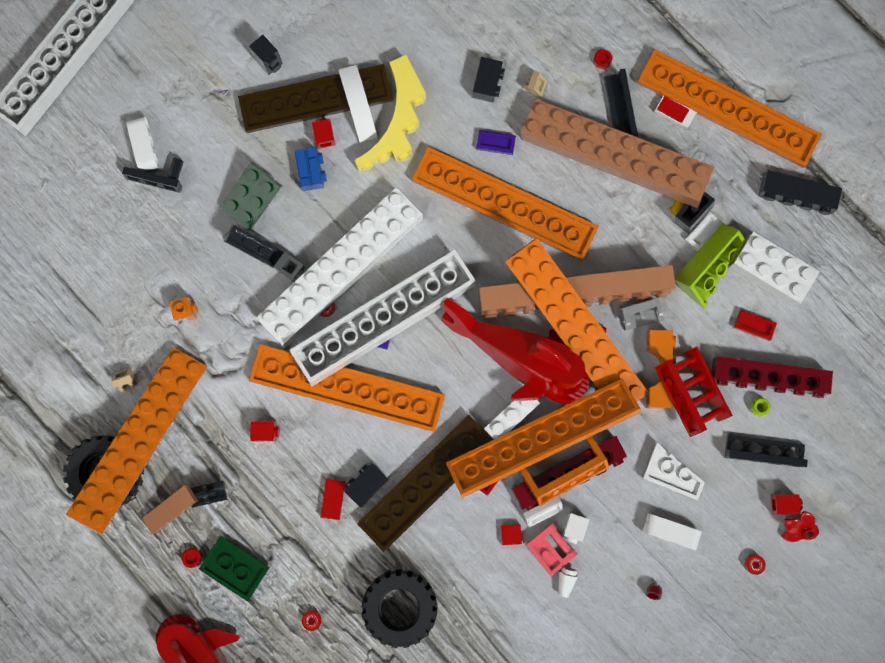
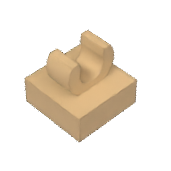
[523,71,547,97]
[111,367,134,393]

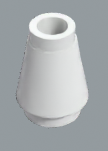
[558,566,578,598]

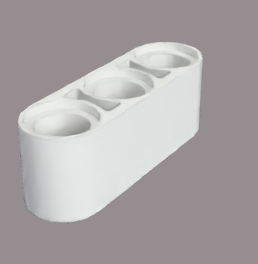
[126,116,159,172]
[642,513,702,550]

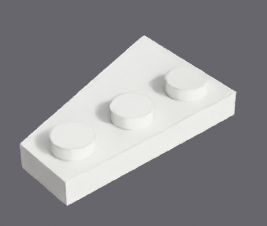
[642,442,705,501]

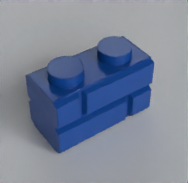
[295,147,327,191]

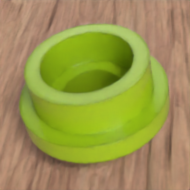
[750,397,770,417]

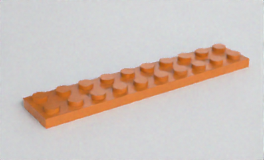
[637,49,822,168]
[412,147,599,261]
[505,237,649,401]
[249,344,445,432]
[66,347,207,535]
[446,378,641,498]

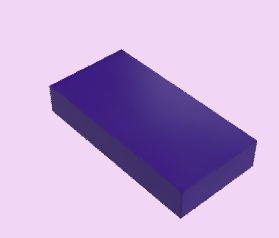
[476,130,516,155]

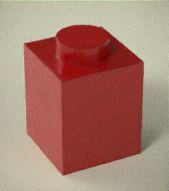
[312,118,336,149]
[250,422,280,442]
[771,494,803,515]

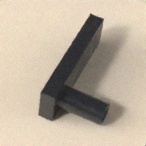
[122,158,184,193]
[224,225,283,268]

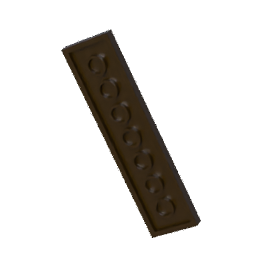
[238,64,392,133]
[357,415,493,552]

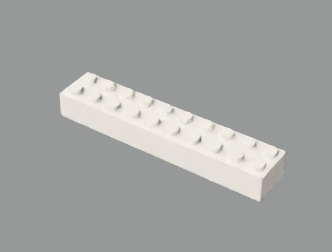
[0,0,135,136]
[256,187,423,348]
[290,250,476,387]

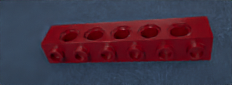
[712,356,833,398]
[511,436,627,511]

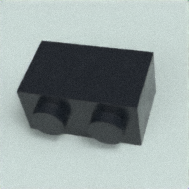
[249,34,283,75]
[472,57,505,103]
[674,192,715,234]
[344,463,389,508]

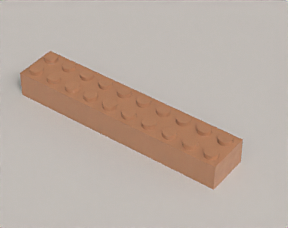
[521,99,714,208]
[478,265,676,319]

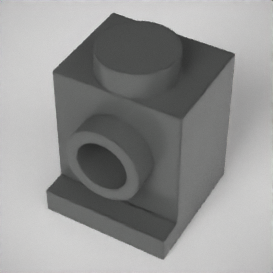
[274,252,305,282]

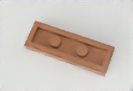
[142,485,198,534]

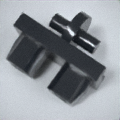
[190,481,228,508]

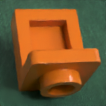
[169,297,198,321]

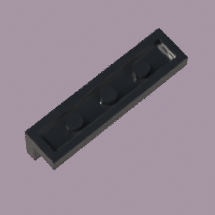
[604,68,639,138]
[725,435,808,468]

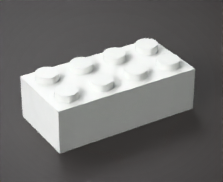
[729,231,820,307]

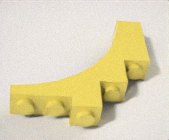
[354,55,426,171]

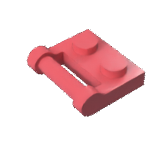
[526,523,578,576]

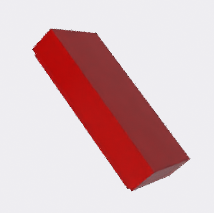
[733,310,777,341]
[320,479,346,520]

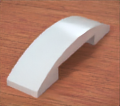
[338,65,378,143]

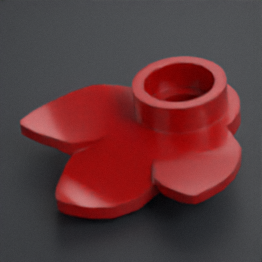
[781,511,819,542]

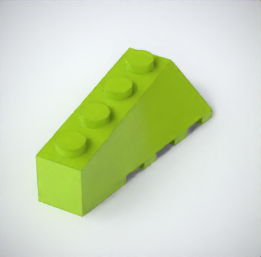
[675,223,746,309]

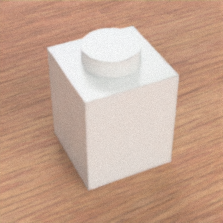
[562,513,590,544]

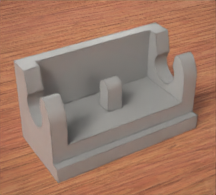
[619,298,664,331]

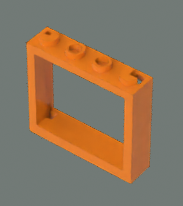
[519,436,609,506]

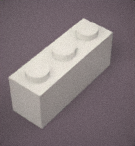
[483,400,540,440]

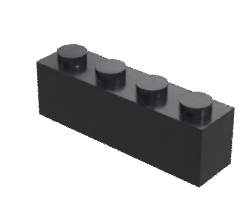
[758,170,842,215]

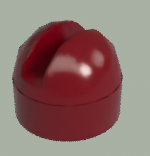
[646,583,662,600]

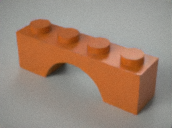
[646,330,676,409]

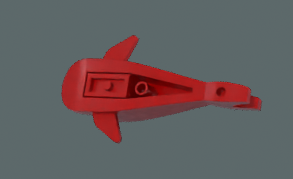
[441,298,589,404]
[156,614,240,663]

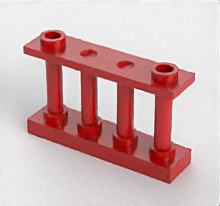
[654,347,733,437]

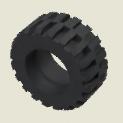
[63,435,144,507]
[361,569,438,648]

